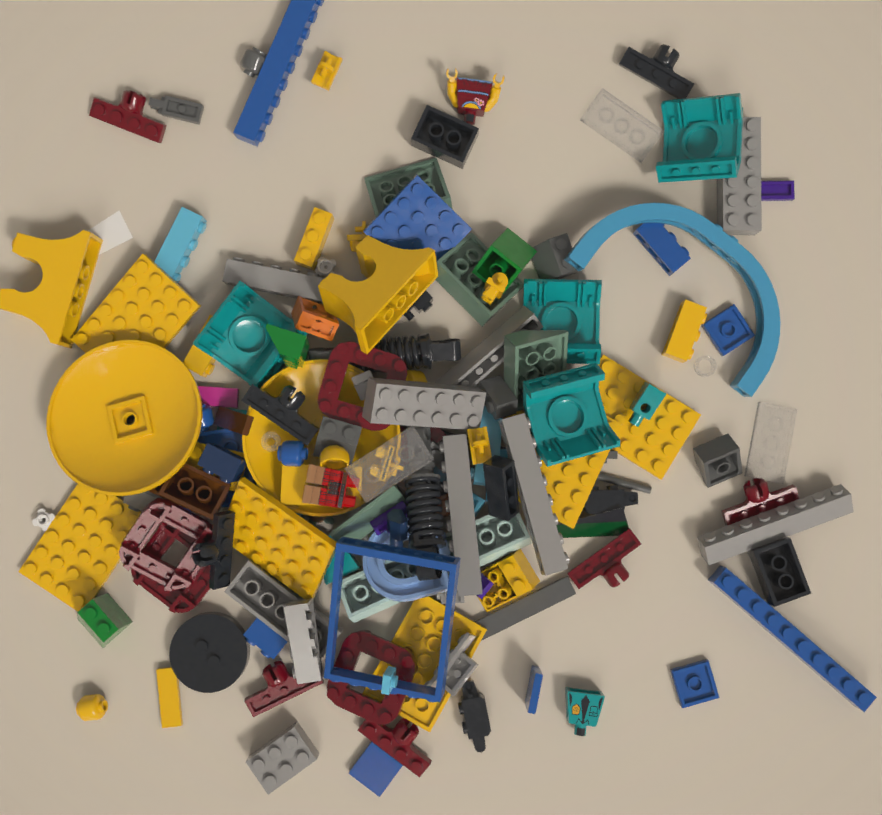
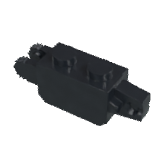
[583,485,638,514]
[458,680,491,753]

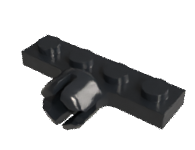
[619,44,694,99]
[241,384,320,445]
[192,510,235,590]

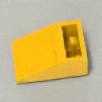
[477,549,540,612]

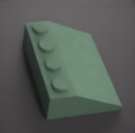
[364,158,453,217]
[435,232,524,327]
[504,330,568,411]
[329,484,407,541]

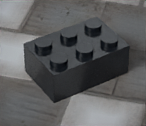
[411,105,479,169]
[748,537,811,607]

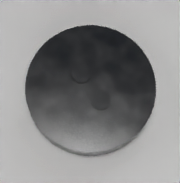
[169,612,250,693]

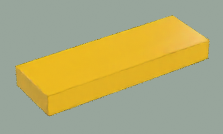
[156,667,183,728]

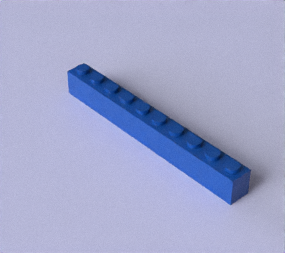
[233,0,324,147]
[708,566,877,712]

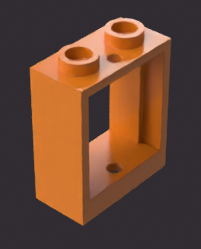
[291,296,339,341]

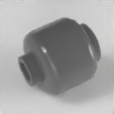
[240,47,267,78]

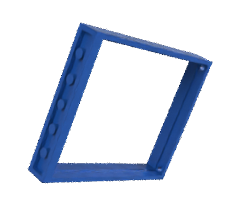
[324,536,461,702]

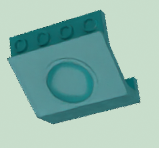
[656,93,743,183]
[523,279,602,364]
[192,281,308,388]
[523,363,621,467]

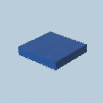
[701,304,755,356]
[670,659,719,708]
[525,665,543,714]
[348,741,403,797]

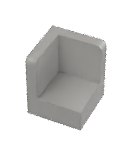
[352,370,373,401]

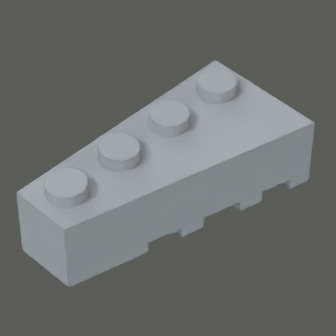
[284,598,324,684]

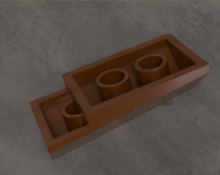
[148,463,231,520]

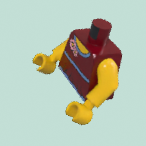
[446,68,505,125]

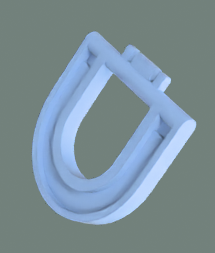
[363,517,451,602]

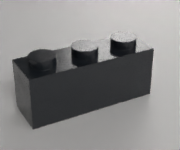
[483,455,520,521]

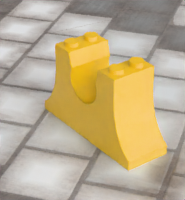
[0,230,103,349]
[318,235,438,354]

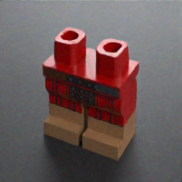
[302,464,360,509]

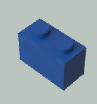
[243,618,288,660]

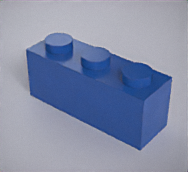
[633,223,691,276]

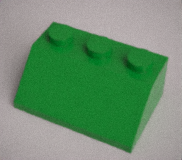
[266,324,310,369]

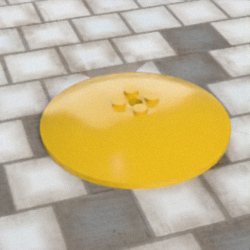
[46,340,203,496]
[242,359,401,517]

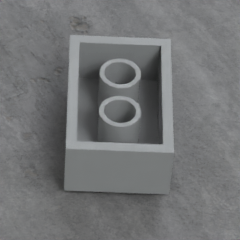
[246,721,319,795]

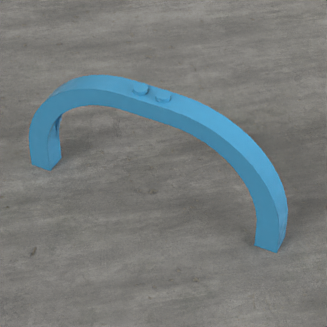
[564,203,781,397]

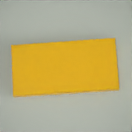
[280,464,362,507]

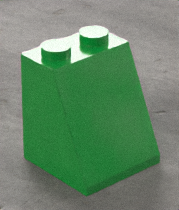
[472,228,537,294]
[77,593,133,648]

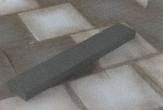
[475,576,576,641]

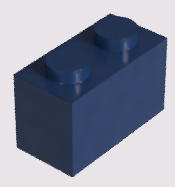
[197,443,246,484]

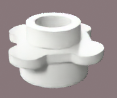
[316,257,336,276]
[32,509,55,531]

